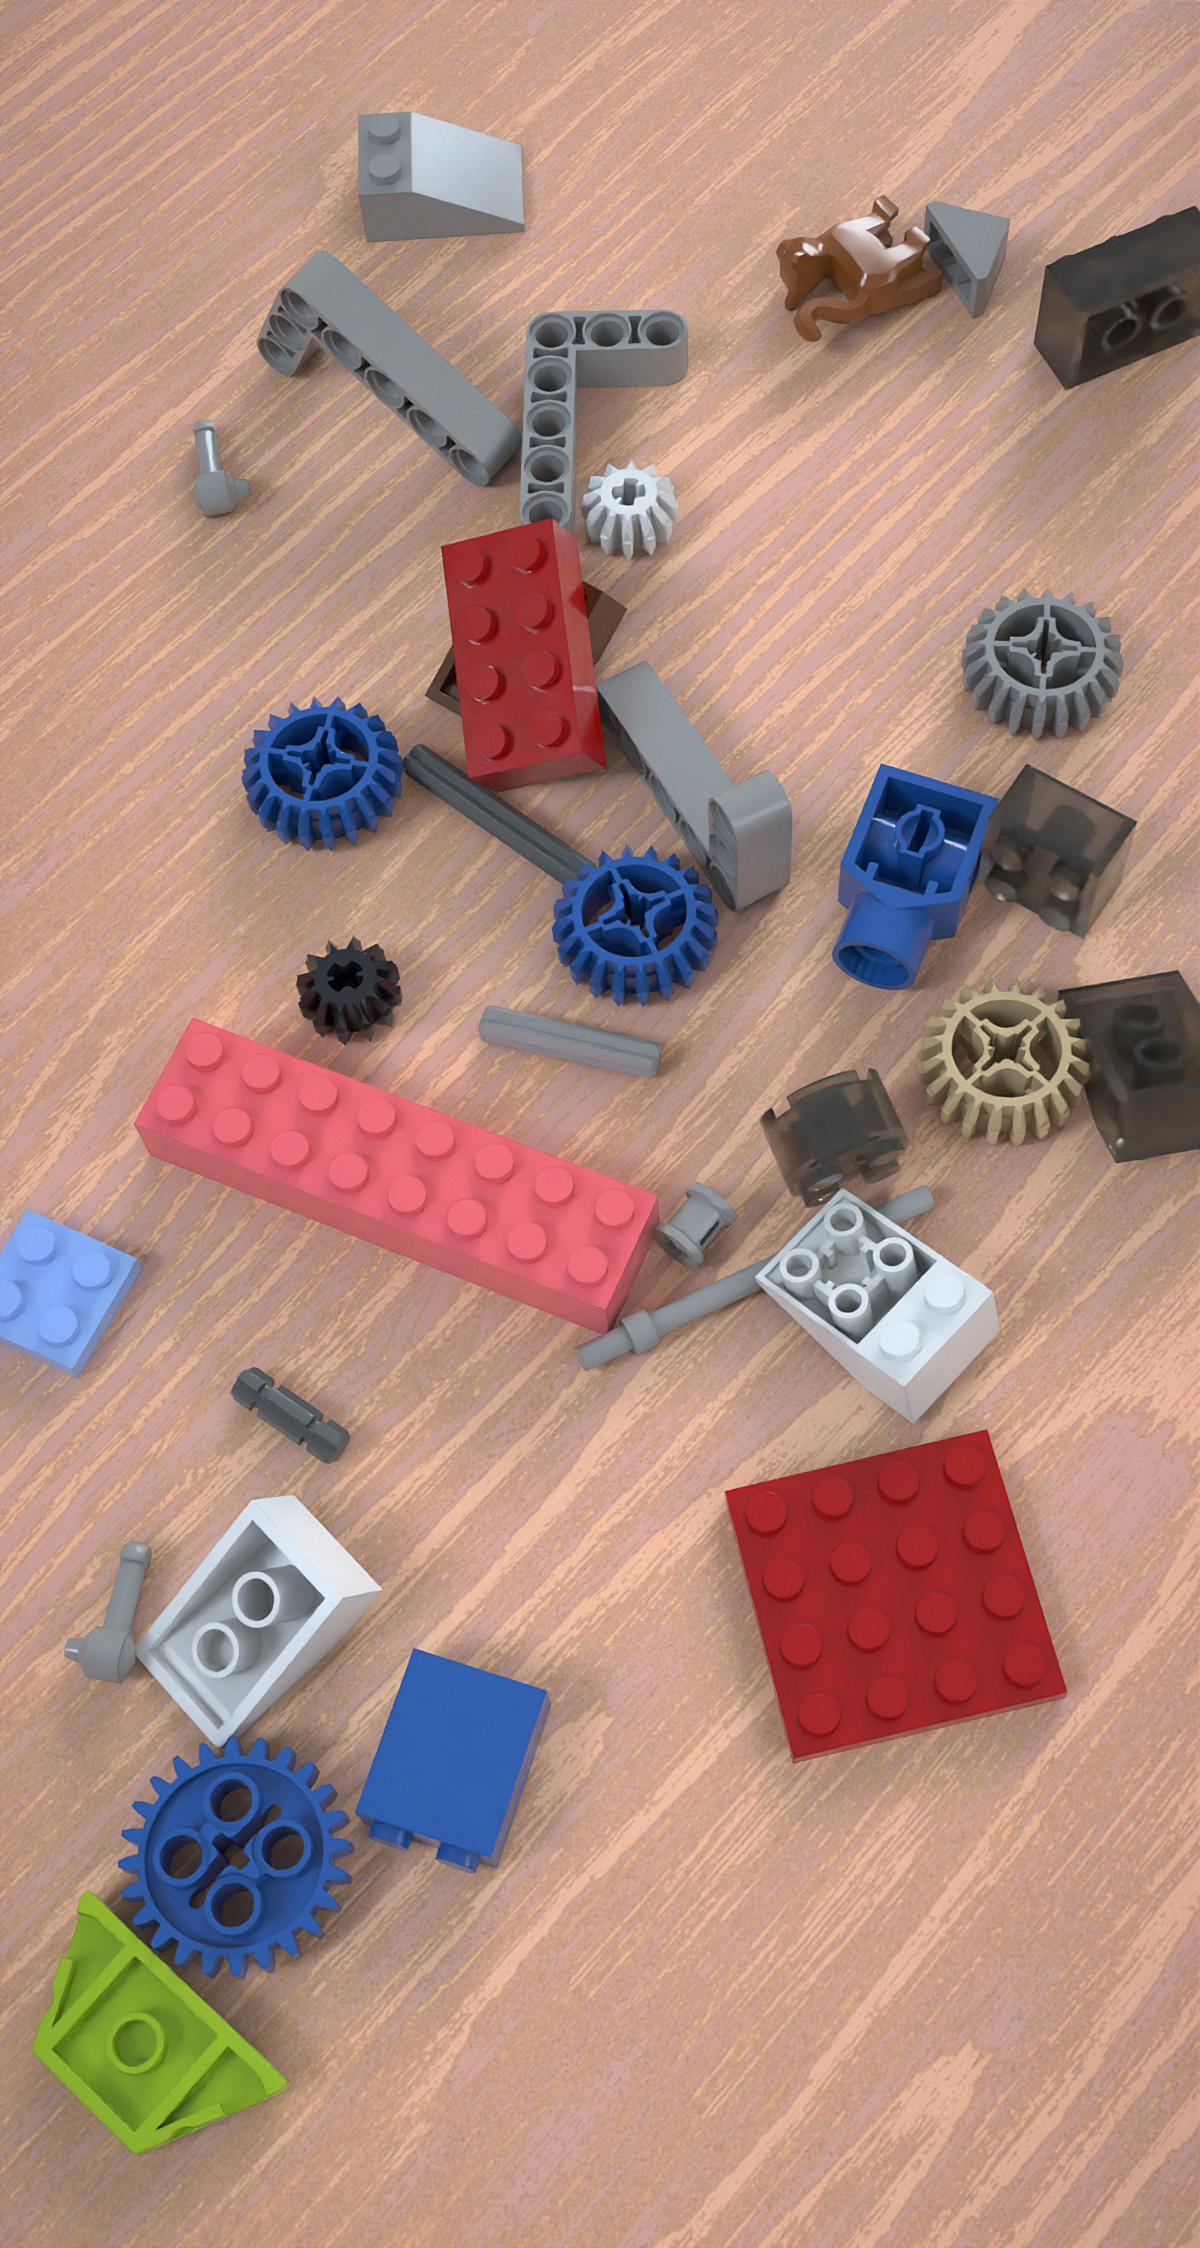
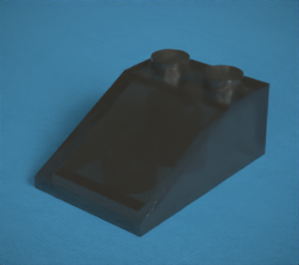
[1058,970,1200,1163]

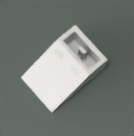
[755,1187,1000,1424]

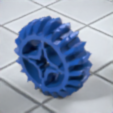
[242,696,404,851]
[552,844,718,1007]

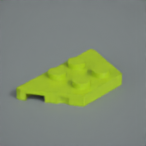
[31,1890,292,2156]

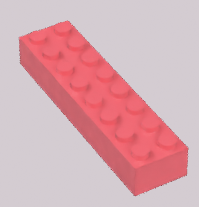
[134,1017,660,1335]

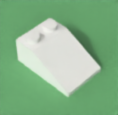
[135,1495,383,1750]

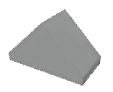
[924,201,1010,319]

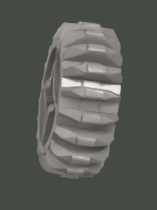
[961,587,1124,742]

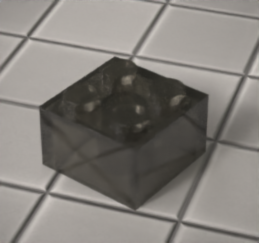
[977,763,1137,939]

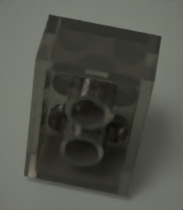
[1034,205,1200,390]

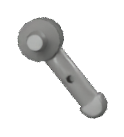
[193,419,251,517]
[64,1541,152,1683]

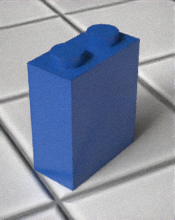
[355,1648,551,1874]

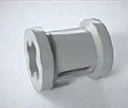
[652,1182,737,1269]

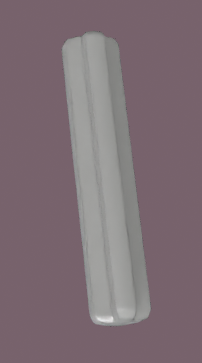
[479,1006,662,1078]

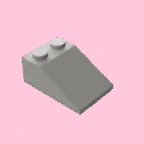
[358,111,525,243]

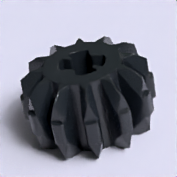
[296,936,403,1046]

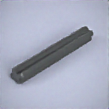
[403,744,597,885]

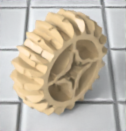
[917,978,1091,1147]

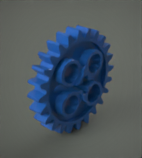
[118,1737,354,1980]

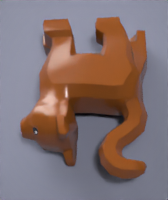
[776,195,943,342]

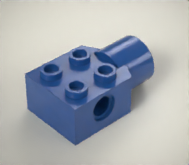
[832,763,999,990]

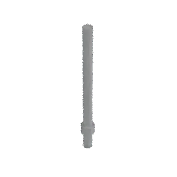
[575,1185,935,1372]

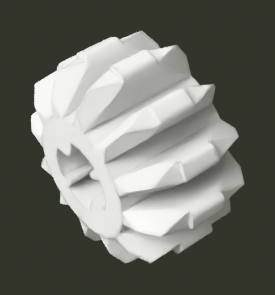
[581,459,678,561]

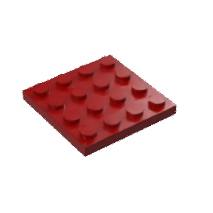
[725,1429,1068,1764]

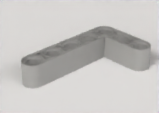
[257,251,522,486]
[519,310,688,537]
[596,661,792,912]

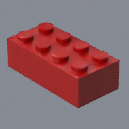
[441,518,606,793]

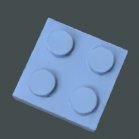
[0,1209,143,1378]

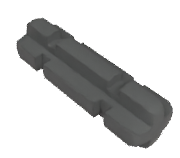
[231,1367,350,1464]

